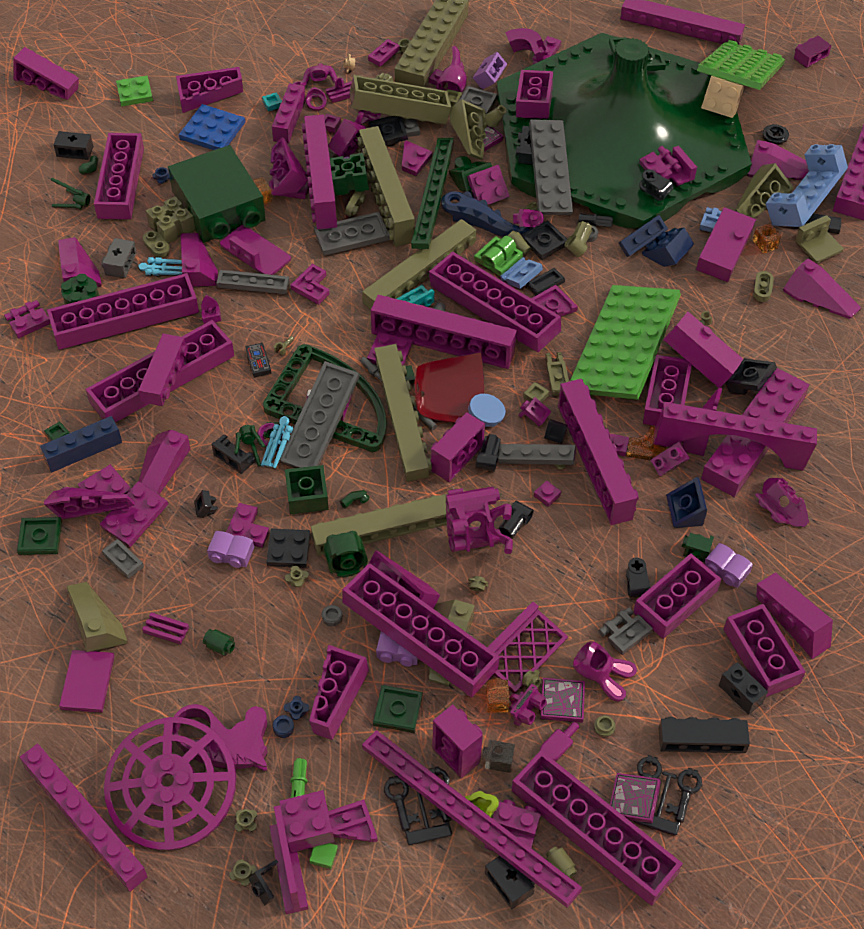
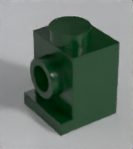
[682,533,714,562]

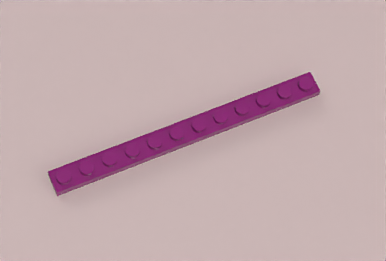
[362,730,582,908]

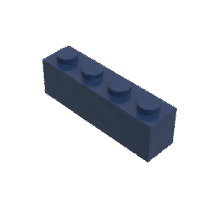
[40,416,122,473]

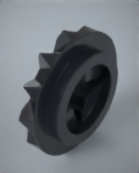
[762,124,789,145]

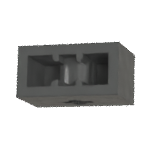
[102,238,137,278]

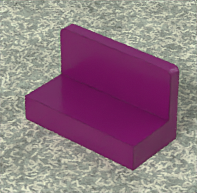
[663,145,697,186]

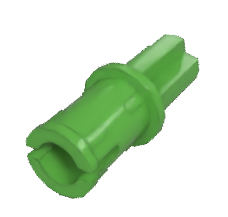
[290,758,308,798]

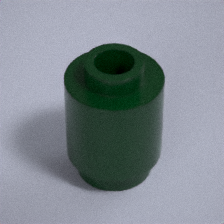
[203,629,235,656]

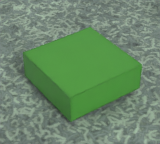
[309,843,338,869]

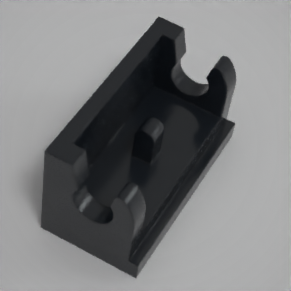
[212,434,256,474]

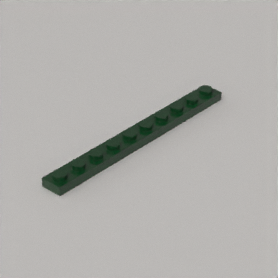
[411,138,454,249]

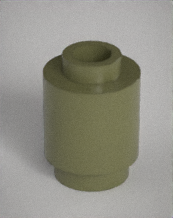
[546,847,577,878]

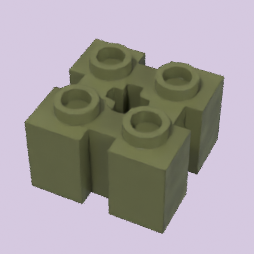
[146,196,195,244]

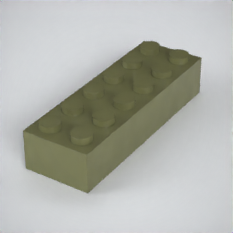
[349,75,451,124]

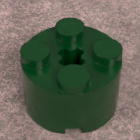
[61,274,100,305]
[323,531,368,577]

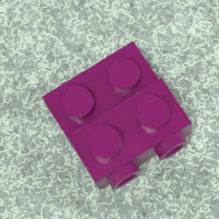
[485,800,541,851]

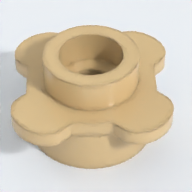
[343,54,355,73]

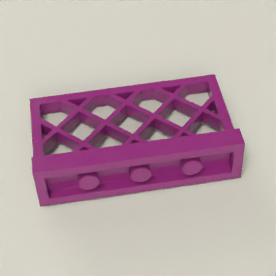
[487,602,568,694]
[269,805,308,914]

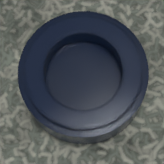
[272,715,294,738]

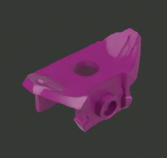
[755,478,809,527]

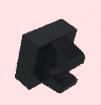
[544,419,568,444]
[194,490,218,518]

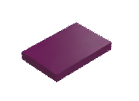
[59,650,115,713]

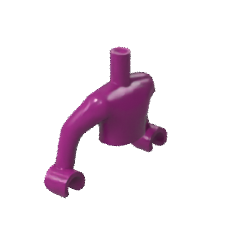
[293,63,344,88]

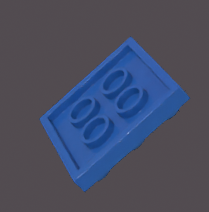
[179,104,245,150]

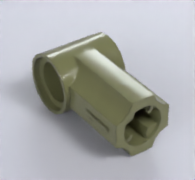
[564,221,592,257]

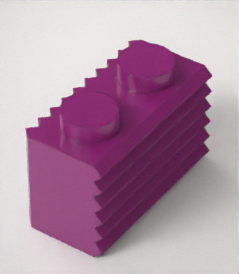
[794,35,832,68]

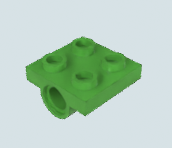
[474,236,523,276]

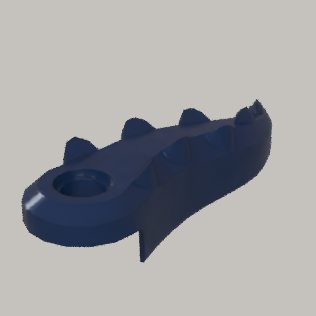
[441,191,530,237]

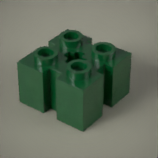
[330,153,369,195]

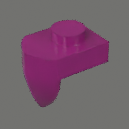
[201,295,221,324]

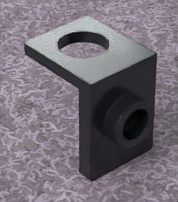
[249,859,278,906]

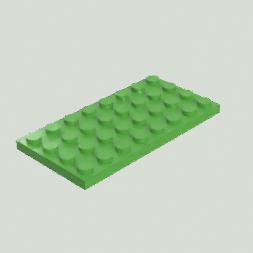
[697,40,785,90]
[570,285,681,400]

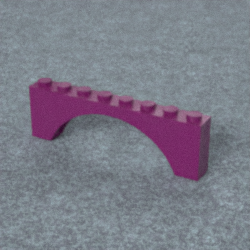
[653,402,817,471]

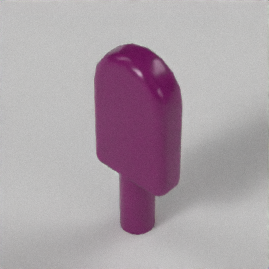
[539,722,579,762]

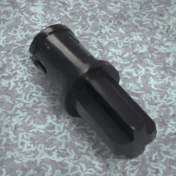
[578,213,613,227]

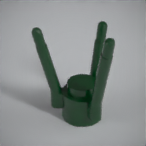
[50,178,91,209]
[234,425,265,467]

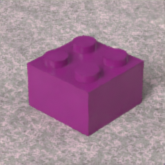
[279,790,335,853]

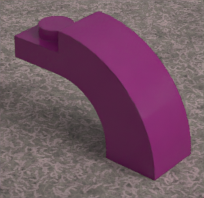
[505,28,546,62]

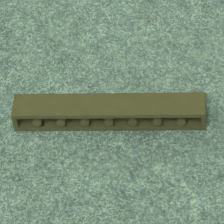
[362,219,476,309]
[374,344,432,482]
[311,494,447,556]

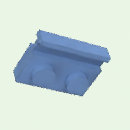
[500,257,543,289]

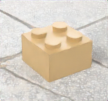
[701,76,745,118]

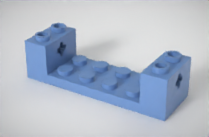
[766,144,848,227]

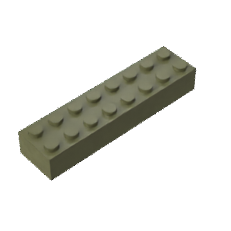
[395,0,469,87]
[357,126,415,247]

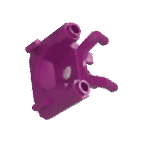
[445,486,513,554]

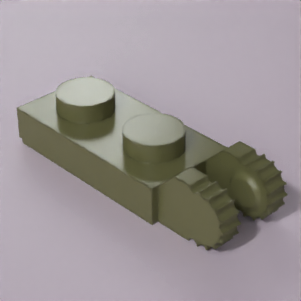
[545,352,569,396]

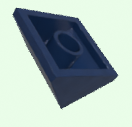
[666,477,707,528]

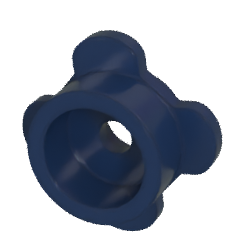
[152,167,170,184]
[284,696,309,720]

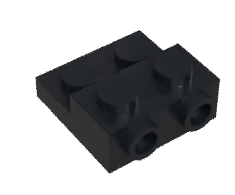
[726,358,777,395]

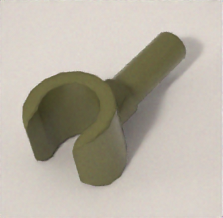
[274,336,294,355]

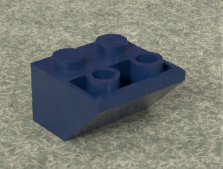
[642,227,694,267]

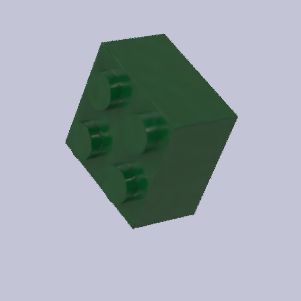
[285,465,329,515]

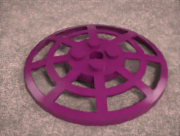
[104,717,237,851]

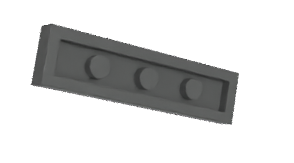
[216,270,290,294]
[498,444,576,465]

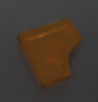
[626,426,666,461]

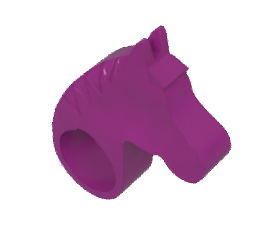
[173,704,268,771]

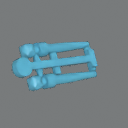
[139,257,182,276]
[261,416,293,468]

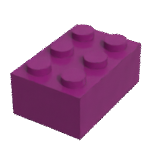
[516,70,553,119]
[431,412,485,482]
[432,704,483,778]

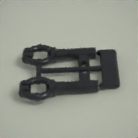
[633,755,703,836]
[384,766,452,845]

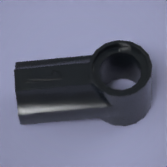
[476,434,501,472]
[499,501,534,539]

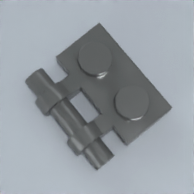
[598,607,653,655]

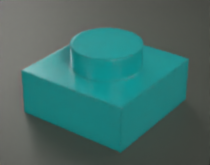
[262,92,282,112]

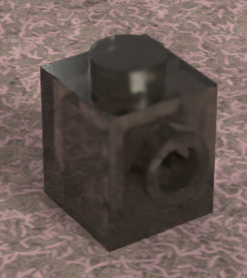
[482,739,515,773]

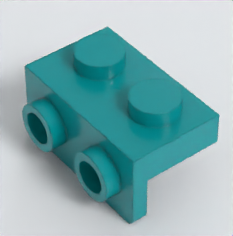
[397,285,435,307]

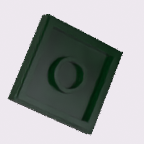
[17,517,62,555]
[373,685,423,733]

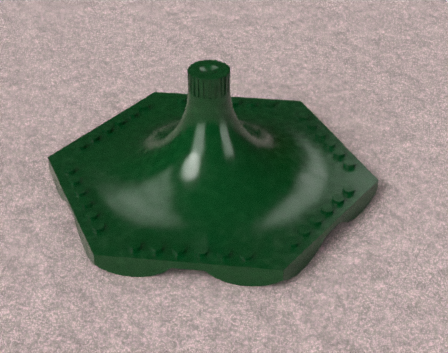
[496,33,752,228]

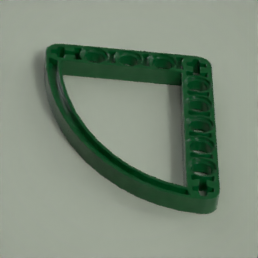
[263,344,386,452]

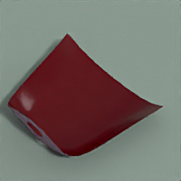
[414,352,484,422]

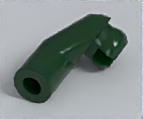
[79,156,99,175]
[340,490,370,509]

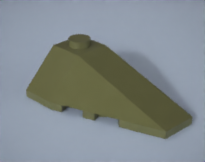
[449,99,487,160]
[735,163,794,218]
[67,582,127,652]
[429,599,475,687]

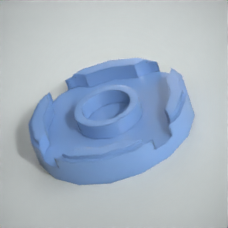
[468,394,506,427]

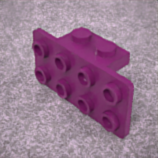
[220,225,291,275]

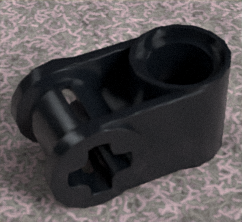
[639,169,673,201]
[626,558,650,598]

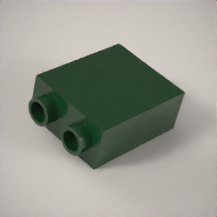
[168,145,266,243]

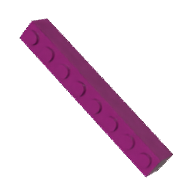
[620,0,745,45]
[20,743,148,892]

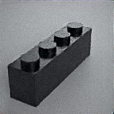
[658,717,750,753]

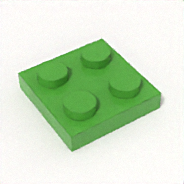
[116,76,153,107]

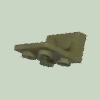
[795,215,844,263]

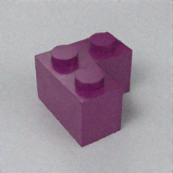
[328,119,366,158]

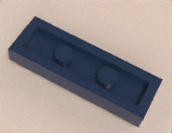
[618,215,668,257]

